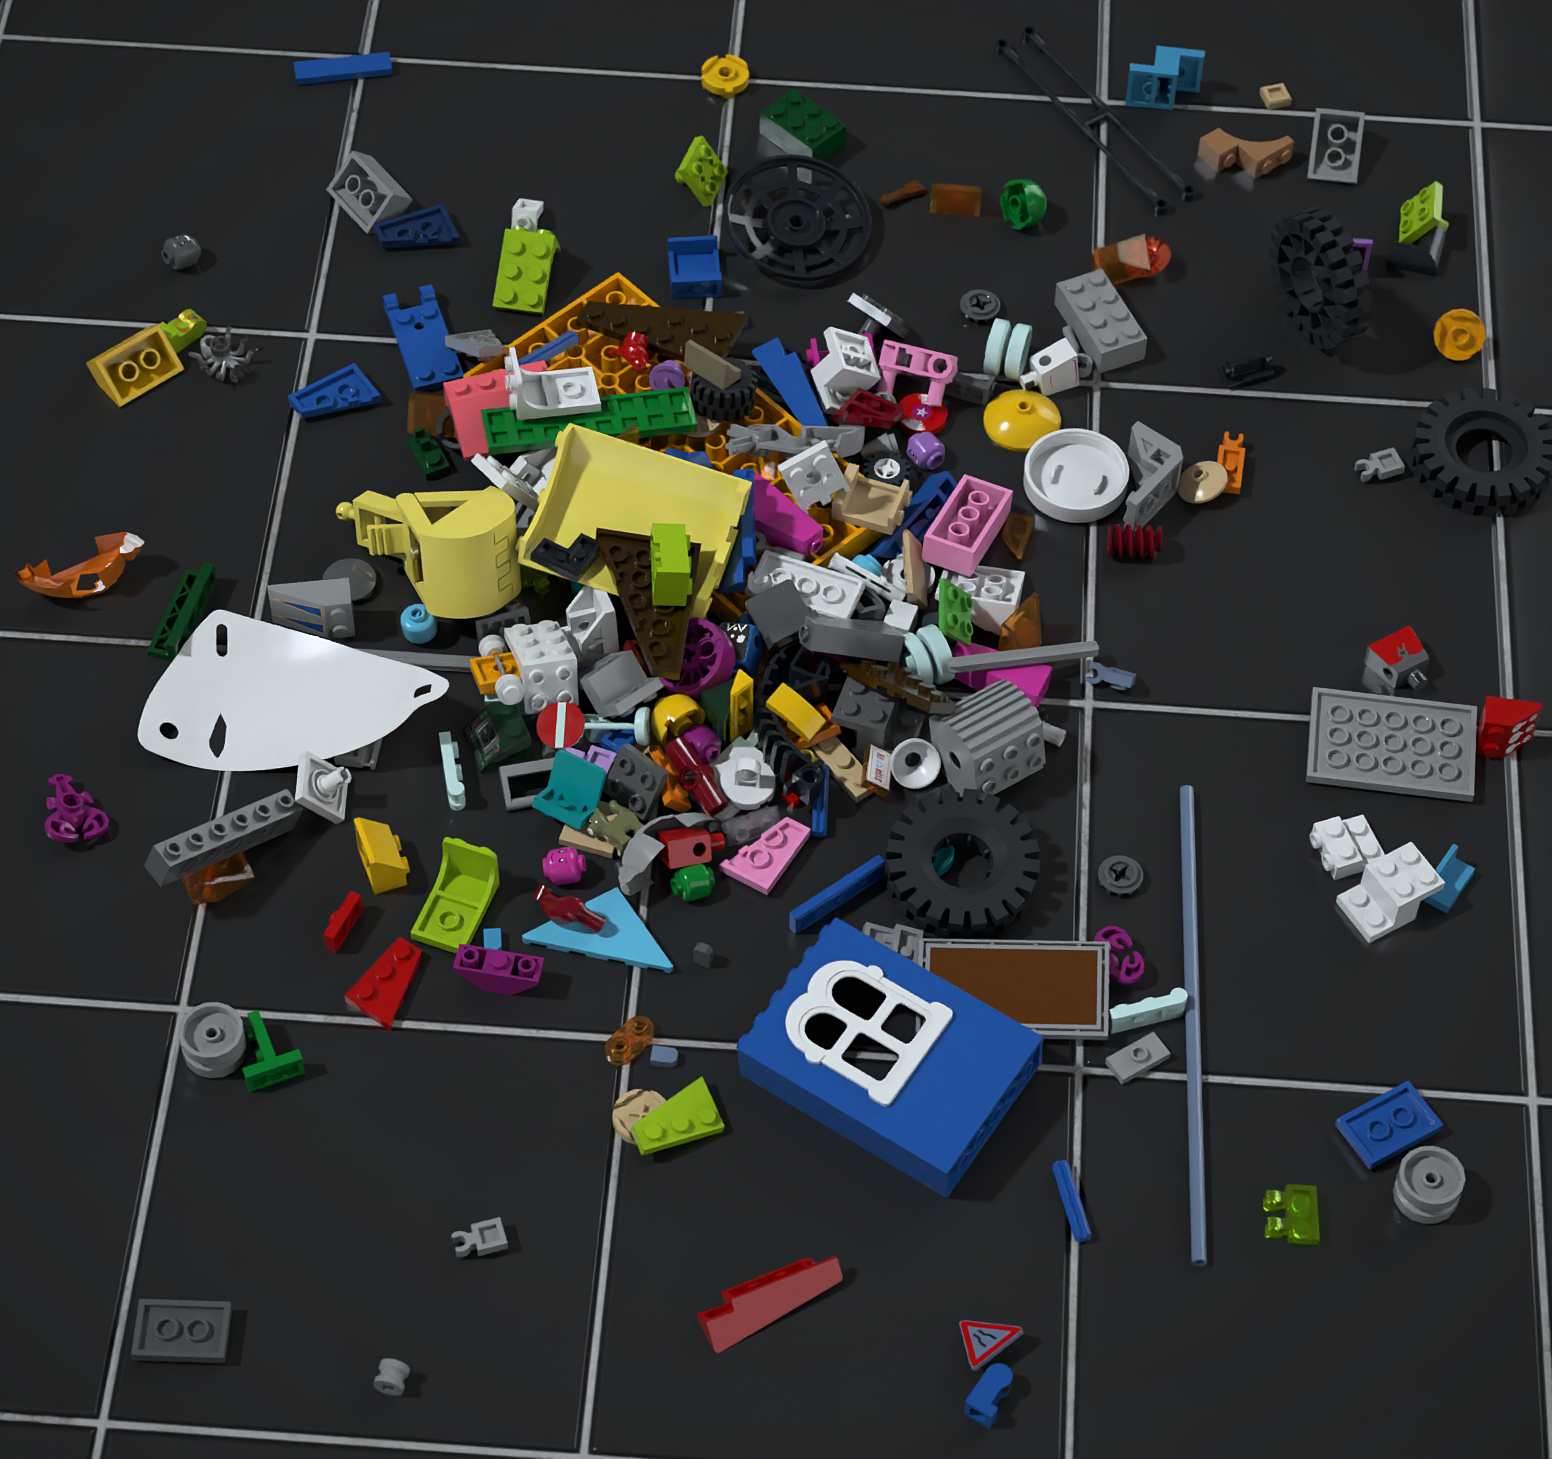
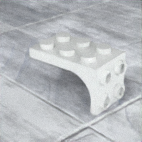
[504,347,601,420]
[504,620,579,714]

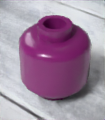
[682,724,722,764]

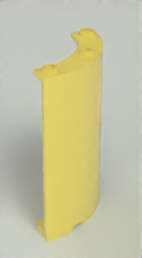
[516,423,752,619]

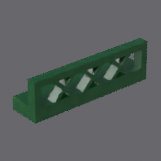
[147,562,217,661]

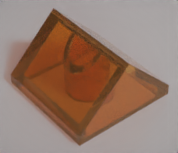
[930,183,982,217]
[407,391,457,437]

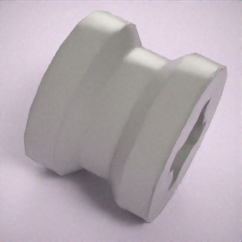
[373,1359,410,1396]

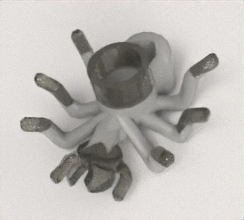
[189,325,258,383]

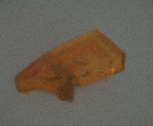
[1002,512,1035,559]

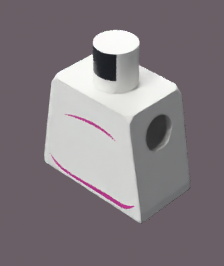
[1019,337,1079,396]

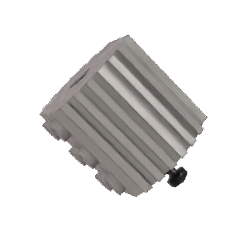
[929,679,1048,801]

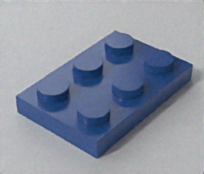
[1335,1080,1443,1170]

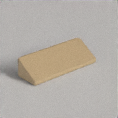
[902,529,928,609]

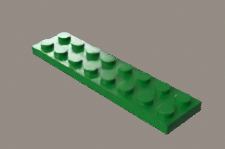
[481,387,698,455]

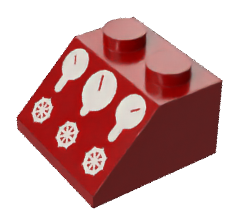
[1476,696,1542,758]

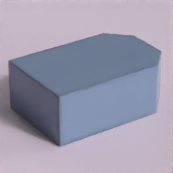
[650,1045,678,1068]

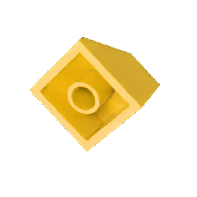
[354,817,410,894]

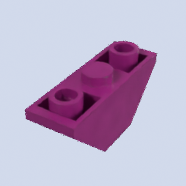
[453,944,544,995]

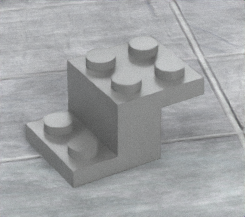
[578,650,663,719]

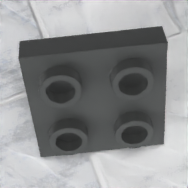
[848,293,909,339]
[602,743,670,821]

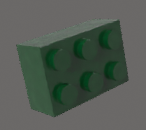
[760,88,846,161]

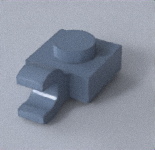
[1085,662,1136,690]

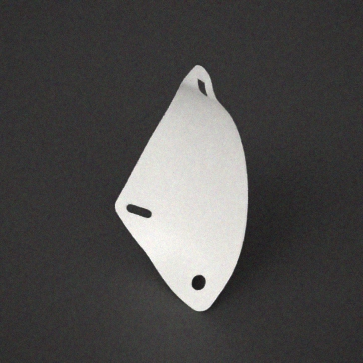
[138,610,449,771]

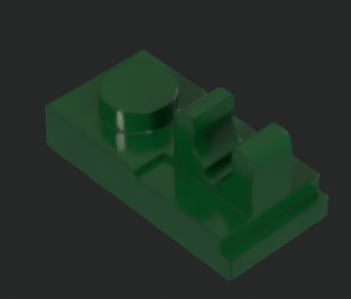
[406,427,451,481]

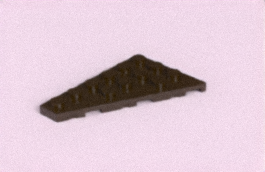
[595,528,701,680]

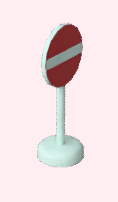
[536,701,652,750]

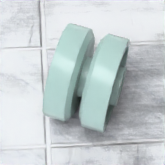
[983,318,1032,381]
[899,624,955,685]

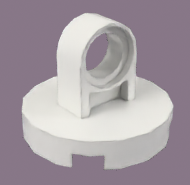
[720,758,776,810]

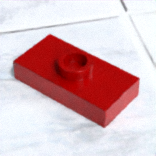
[323,891,363,954]

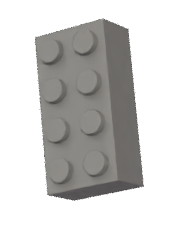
[1054,269,1147,374]

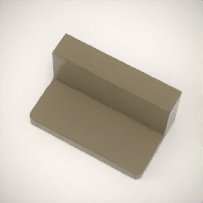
[684,340,741,390]

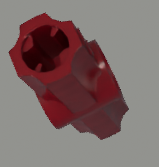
[665,737,728,817]

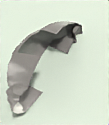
[618,813,721,896]

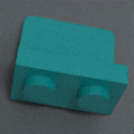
[532,749,606,830]

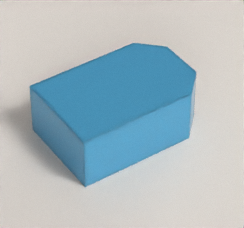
[483,928,502,951]

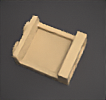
[831,463,912,535]

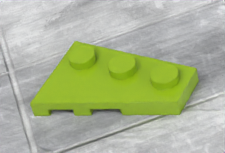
[631,1077,725,1155]

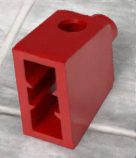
[655,826,725,869]

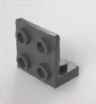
[473,593,531,645]

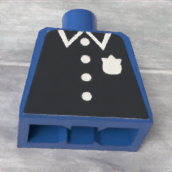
[709,612,764,677]

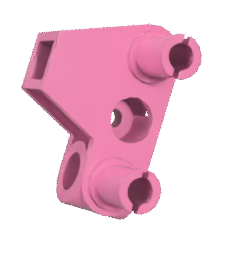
[876,340,958,407]

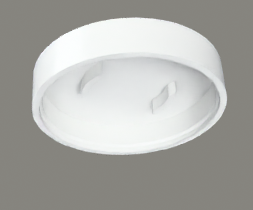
[1023,429,1129,523]

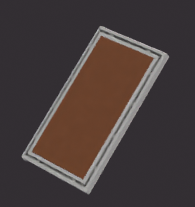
[916,938,1111,1040]

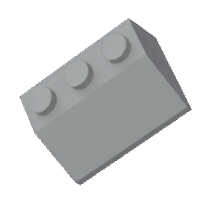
[326,150,413,234]

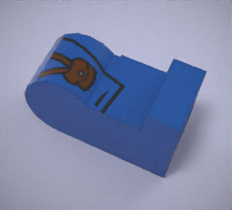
[964,1364,1012,1429]

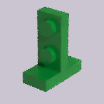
[242,1010,305,1092]

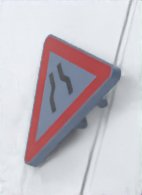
[959,1320,1023,1371]

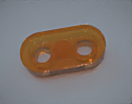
[605,1016,654,1066]

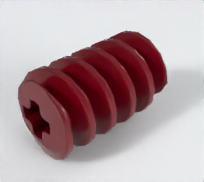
[1107,523,1162,559]

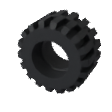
[690,356,757,422]

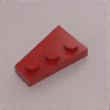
[345,936,423,1031]

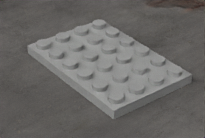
[1306,687,1477,802]

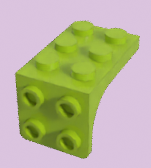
[493,226,560,315]
[411,837,500,954]

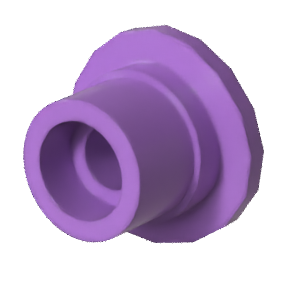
[649,360,685,391]

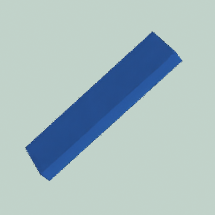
[294,52,392,85]
[789,855,885,934]

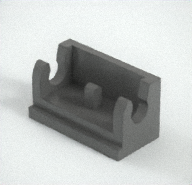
[941,365,997,407]

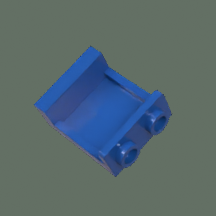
[668,235,722,299]

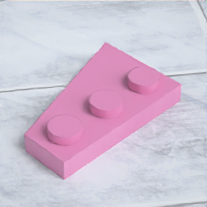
[719,817,811,895]

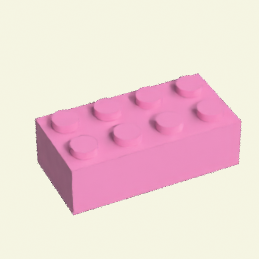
[921,474,1013,577]

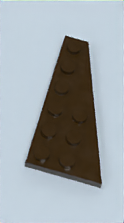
[577,301,748,362]
[812,651,956,714]

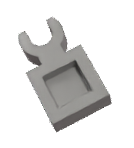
[1354,448,1405,481]
[452,1217,508,1257]

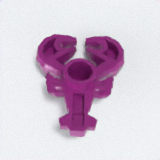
[44,774,109,843]
[1094,926,1144,986]

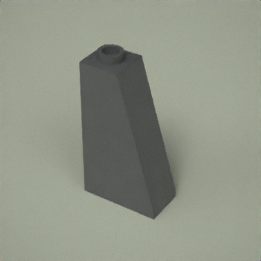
[799,616,905,663]

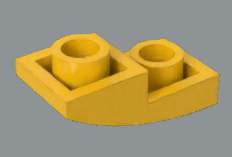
[766,683,826,742]

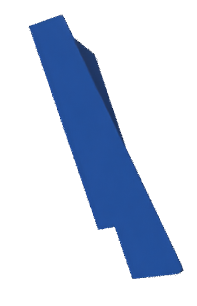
[752,337,828,427]
[715,469,757,594]
[868,471,958,559]

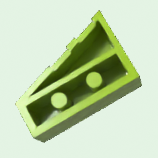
[650,523,693,606]

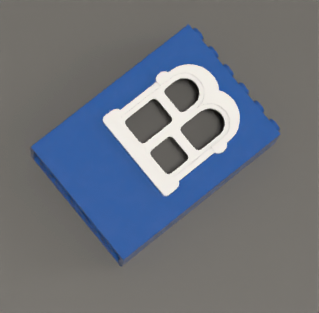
[736,917,1043,1198]

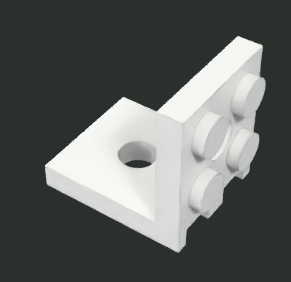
[777,440,851,514]

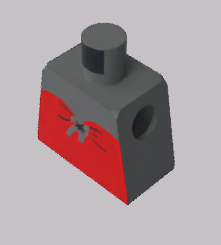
[1364,625,1429,691]

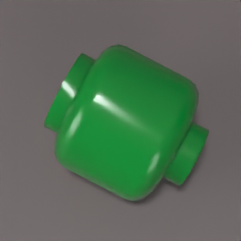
[671,863,715,902]

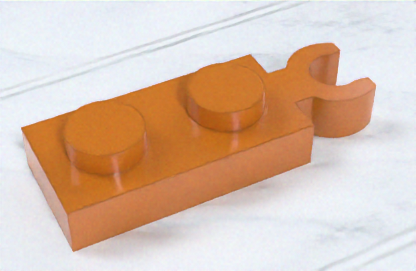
[1217,432,1245,494]
[650,745,692,813]

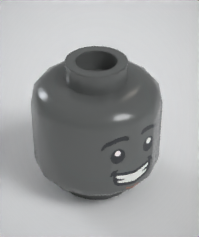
[162,234,201,270]

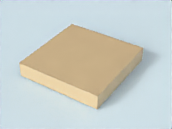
[559,801,630,859]

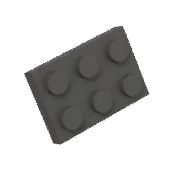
[131,1299,232,1363]

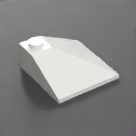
[935,565,1025,635]

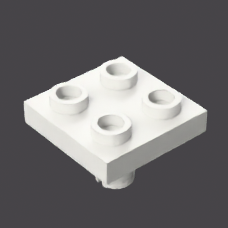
[295,751,351,824]

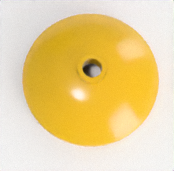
[983,389,1061,452]

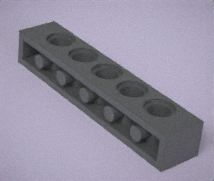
[144,789,303,887]

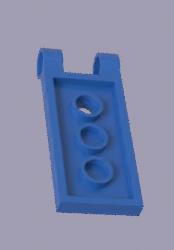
[382,284,464,394]

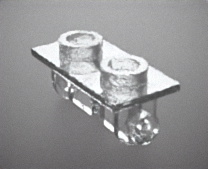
[721,805,780,846]

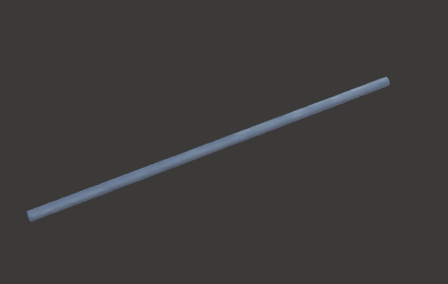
[1180,785,1207,1266]

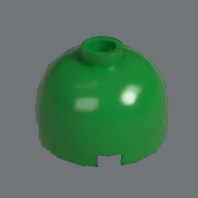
[1000,179,1047,230]

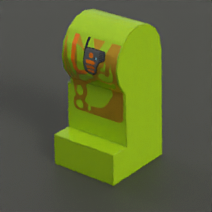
[160,309,207,354]

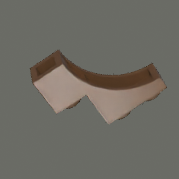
[1198,128,1294,179]

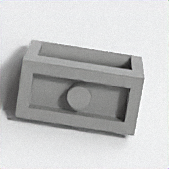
[499,758,554,811]

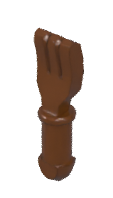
[879,180,927,206]

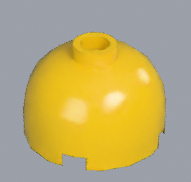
[650,694,706,748]

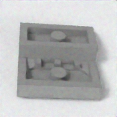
[862,922,924,964]

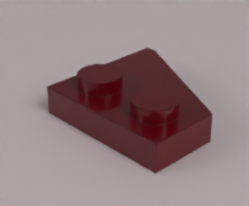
[834,388,904,429]

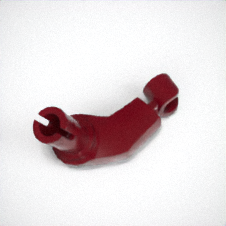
[533,884,606,934]

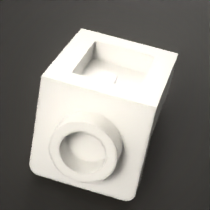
[511,198,543,232]

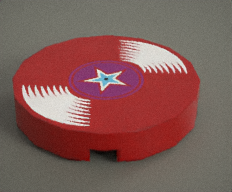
[897,393,948,436]

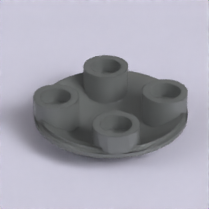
[323,558,376,601]

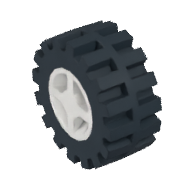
[863,451,910,487]

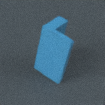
[1423,844,1475,914]

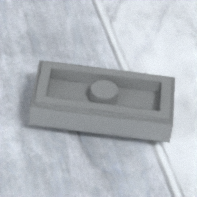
[1105,1032,1170,1085]

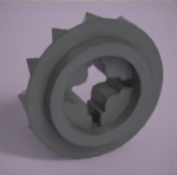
[960,289,1000,323]
[1098,855,1143,897]

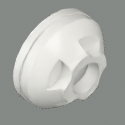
[890,738,941,789]

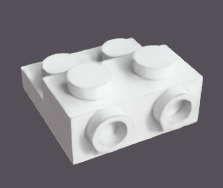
[1310,815,1385,880]

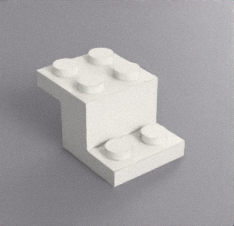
[811,327,881,415]
[1336,842,1445,943]

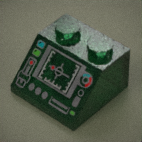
[463,701,533,774]

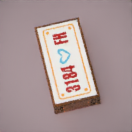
[861,743,892,798]

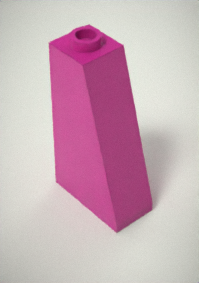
[754,473,823,557]
[950,642,1052,708]

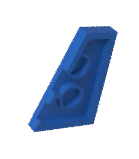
[288,363,382,419]

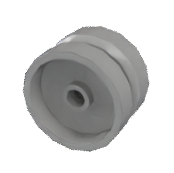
[179,1002,247,1078]
[1393,1146,1465,1224]

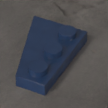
[373,203,461,248]

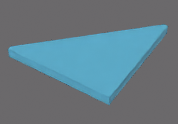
[522,887,673,973]

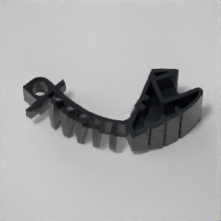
[753,638,830,805]

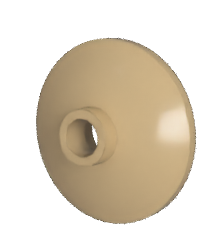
[1177,461,1228,504]

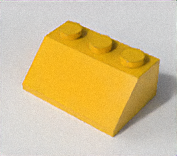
[86,324,184,407]

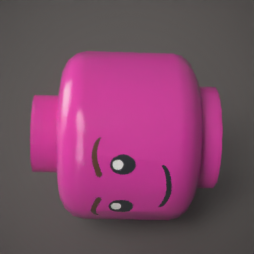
[543,847,586,885]

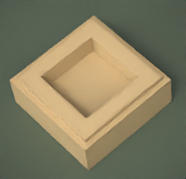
[1260,83,1292,110]

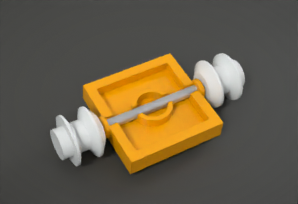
[469,635,525,705]

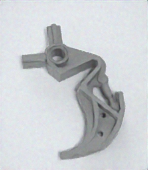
[725,415,865,460]

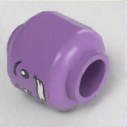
[907,432,945,470]

